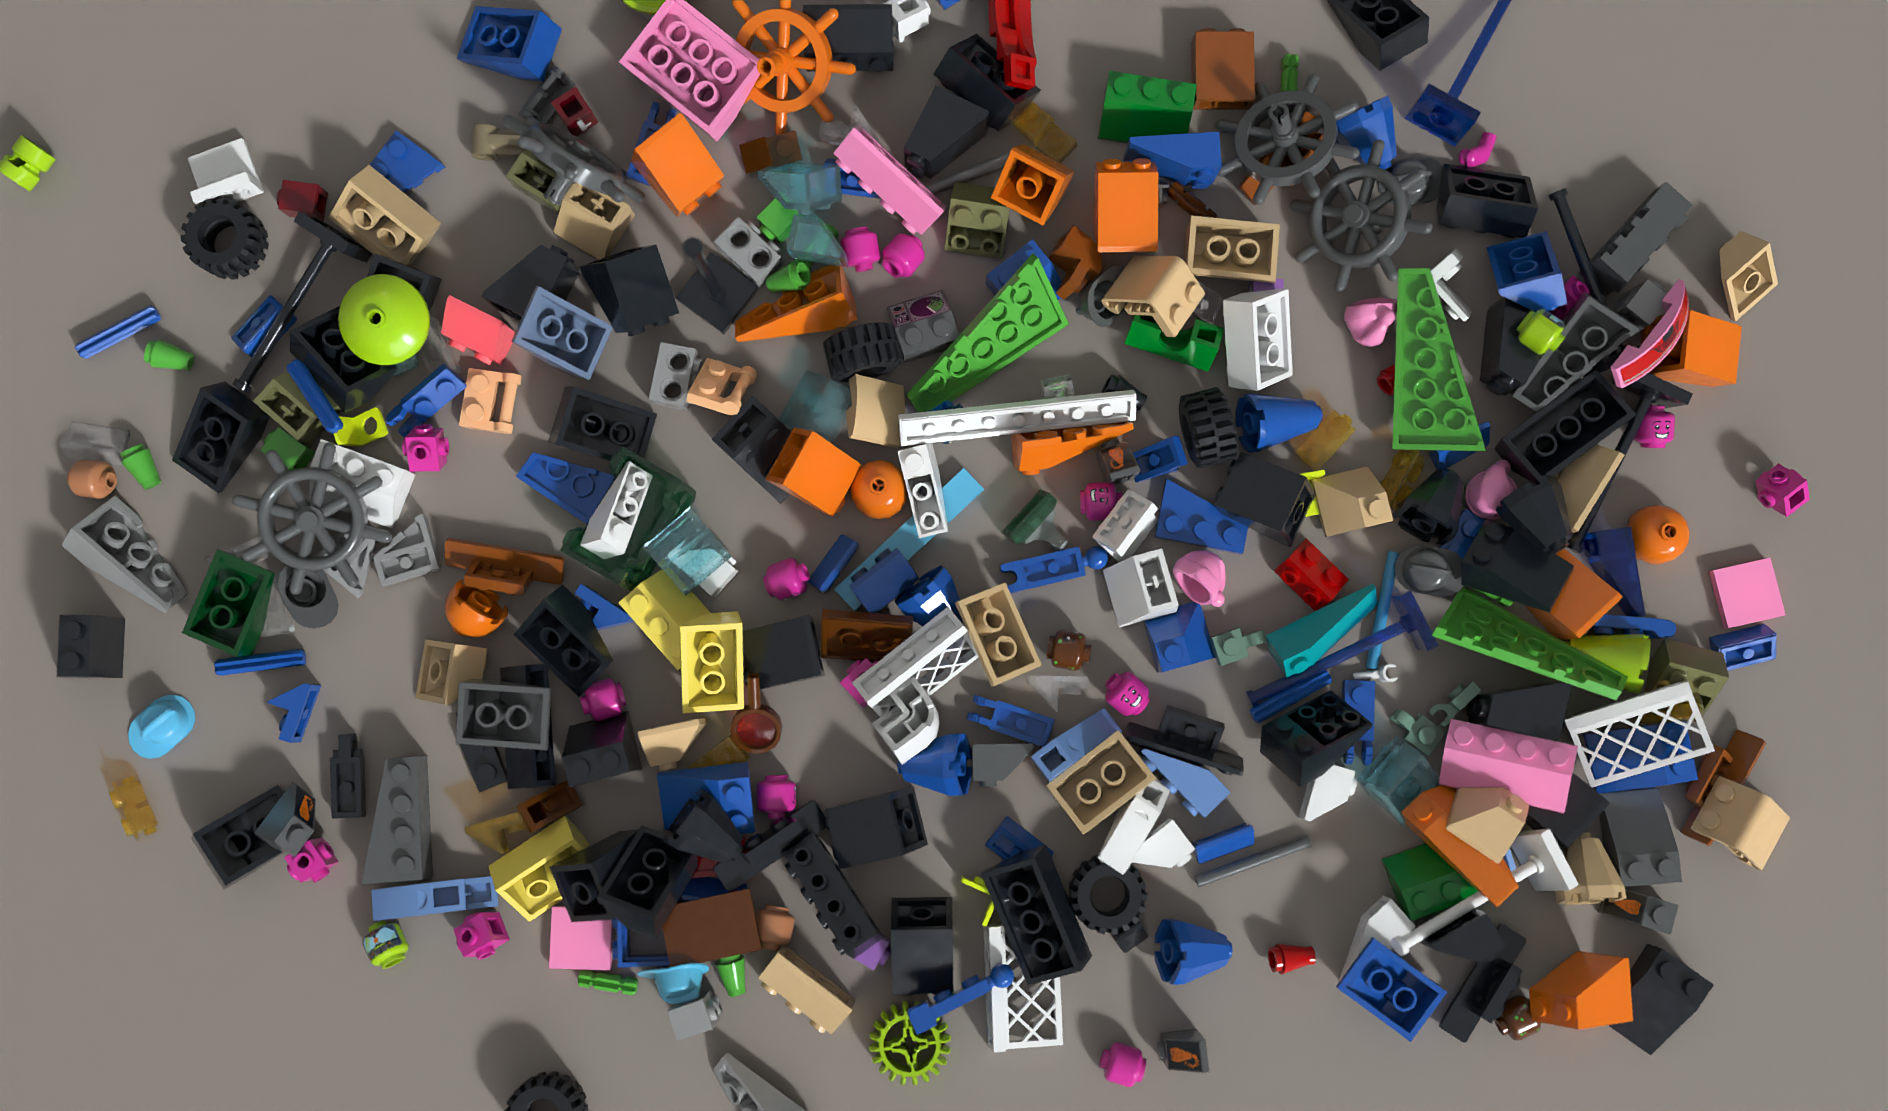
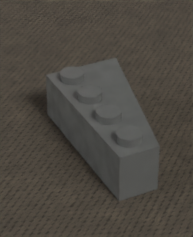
[1578,182,1692,296]
[361,756,433,884]

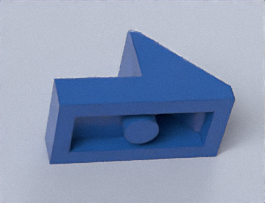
[1133,436,1188,483]
[574,584,634,630]
[267,683,321,743]

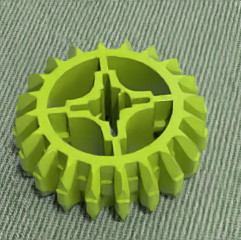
[869,1000,951,1086]

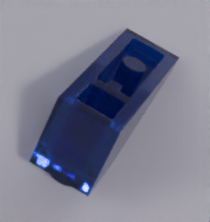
[1583,527,1646,617]

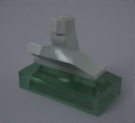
[1001,489,1067,551]

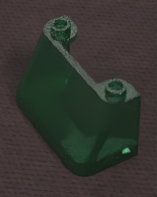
[560,446,696,591]

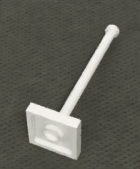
[1391,829,1579,956]

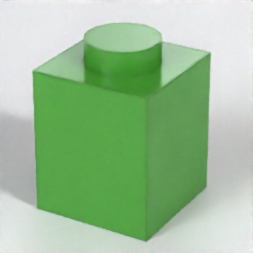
[757,192,804,245]
[260,427,316,471]

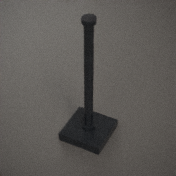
[1548,188,1641,378]
[232,211,372,393]
[676,237,759,335]
[1566,373,1693,554]

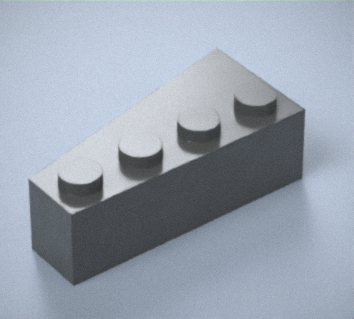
[1511,291,1640,412]

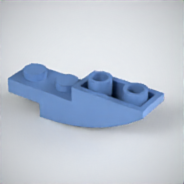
[371,876,499,921]

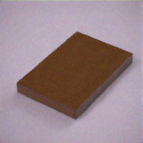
[821,609,913,662]
[662,888,762,967]

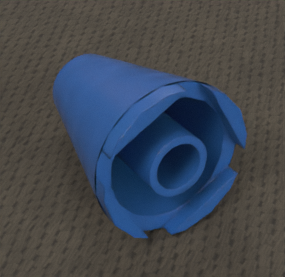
[1235,393,1323,453]

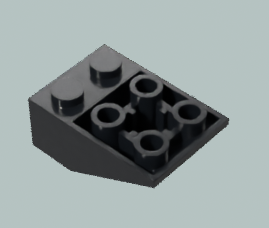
[712,396,791,504]
[1260,690,1373,787]

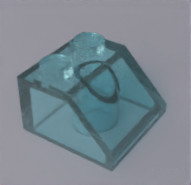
[758,163,842,215]
[779,370,852,444]
[1357,736,1440,826]

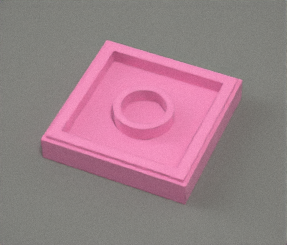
[1709,558,1786,629]
[549,906,613,970]

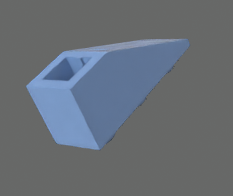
[1031,708,1123,783]
[1138,748,1231,818]

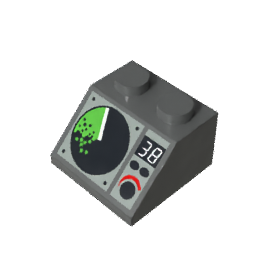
[887,290,959,363]

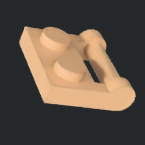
[687,358,757,416]
[459,368,522,434]

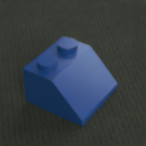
[985,239,1062,300]

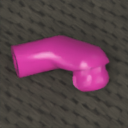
[1458,132,1497,167]

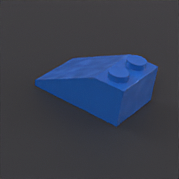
[457,6,562,82]
[1123,132,1222,189]
[1583,719,1698,793]
[657,762,755,834]
[1336,937,1447,1042]

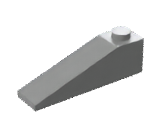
[62,496,188,613]
[713,1053,805,1111]

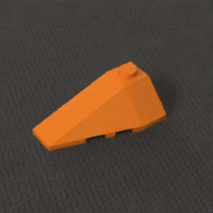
[735,261,857,342]
[1011,421,1133,475]
[1401,785,1519,908]

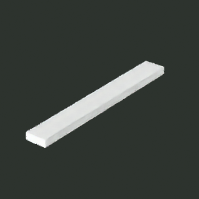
[898,390,1136,446]

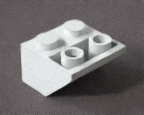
[1103,548,1179,627]

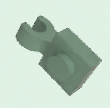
[1209,628,1267,666]
[1428,682,1481,728]
[1389,709,1446,756]

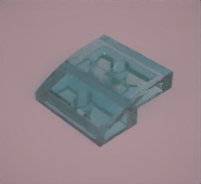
[643,507,732,595]

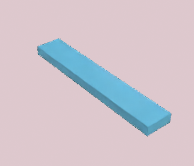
[834,468,984,611]

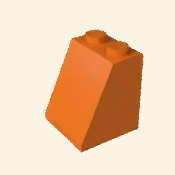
[631,112,724,217]
[991,144,1075,226]
[1093,158,1158,252]
[1641,310,1742,387]
[765,427,862,517]
[1524,549,1623,640]
[1529,951,1633,1030]

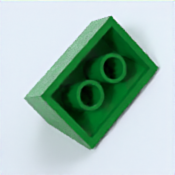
[1098,71,1197,143]
[1381,843,1478,920]

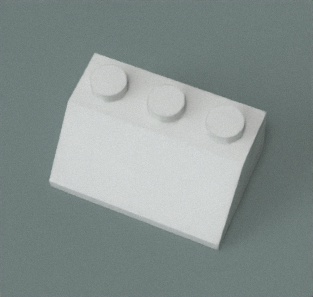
[1223,288,1293,391]
[309,439,416,529]

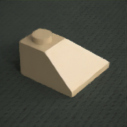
[1719,231,1778,322]
[1311,466,1393,537]
[415,639,487,705]
[638,718,708,771]
[1445,787,1529,864]

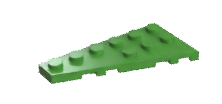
[906,253,1069,413]
[1392,268,1486,451]
[1432,587,1628,700]

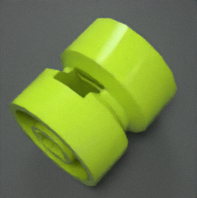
[0,135,57,192]

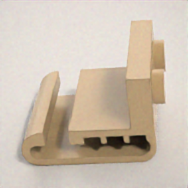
[1101,256,1206,337]
[1691,776,1790,871]

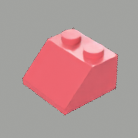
[441,295,515,366]

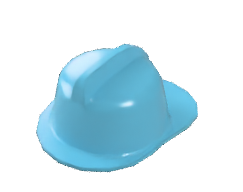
[128,695,195,759]
[637,963,709,1005]

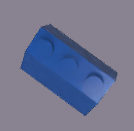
[1486,231,1567,312]

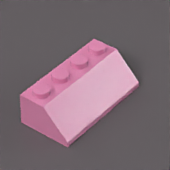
[833,125,947,235]
[1439,719,1578,813]

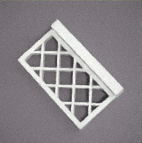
[852,607,978,717]
[1565,680,1715,788]
[983,923,1063,1052]

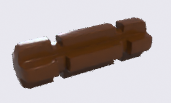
[1167,181,1218,218]

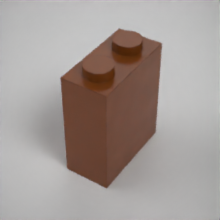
[1191,28,1255,110]

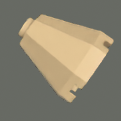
[1555,833,1626,905]

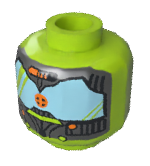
[1517,309,1566,355]
[362,920,409,969]

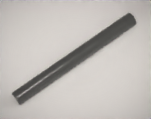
[1194,835,1312,887]

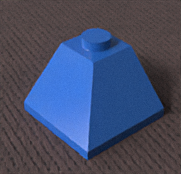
[1143,602,1215,673]

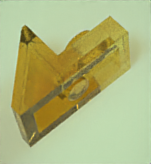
[464,812,526,854]

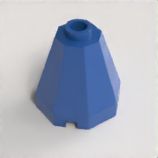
[1336,95,1397,169]
[894,565,965,627]
[897,733,972,796]
[1155,919,1233,985]

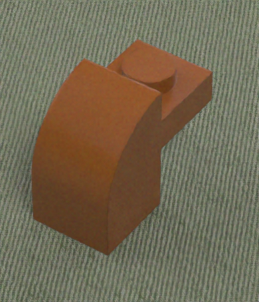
[1048,225,1102,300]

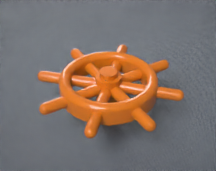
[732,0,856,135]

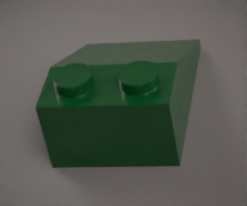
[182,549,275,657]

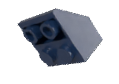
[849,548,920,613]

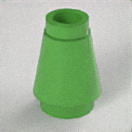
[766,261,811,293]
[144,339,194,371]
[120,444,162,490]
[715,954,746,997]

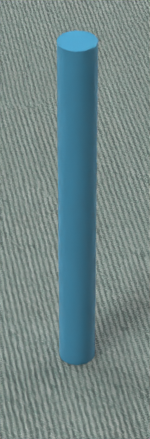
[1366,551,1400,670]

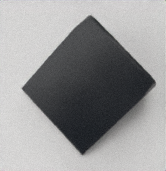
[1112,921,1148,953]

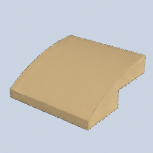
[845,374,905,448]

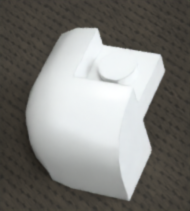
[872,676,940,765]

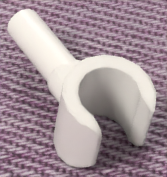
[1352,664,1398,682]

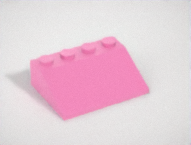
[619,0,760,142]

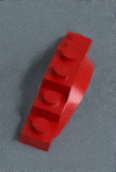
[988,0,1037,90]

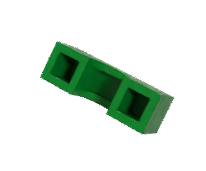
[1124,315,1224,372]

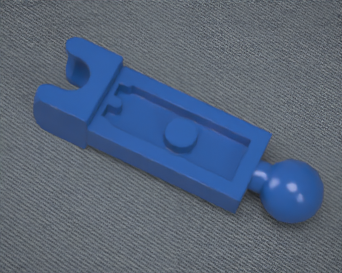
[999,546,1108,594]
[907,963,1014,1035]

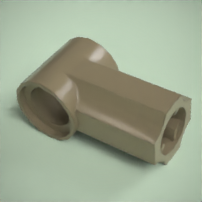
[471,124,526,161]

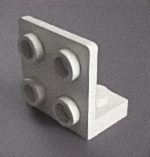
[188,138,264,206]
[1431,248,1472,322]
[1092,489,1158,563]

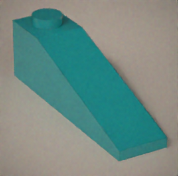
[1266,583,1378,678]

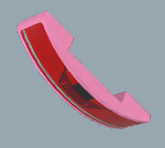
[1611,279,1689,388]

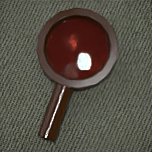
[730,673,783,754]

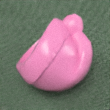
[1344,298,1397,347]
[1465,460,1517,520]
[1173,550,1226,607]

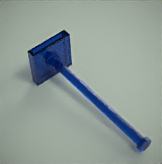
[1404,0,1512,147]
[1246,591,1439,708]

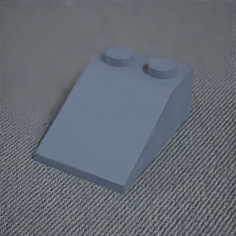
[511,286,613,380]

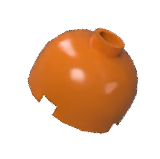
[850,460,908,519]
[1624,505,1690,565]
[445,580,508,638]

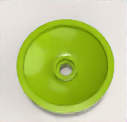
[338,274,430,365]

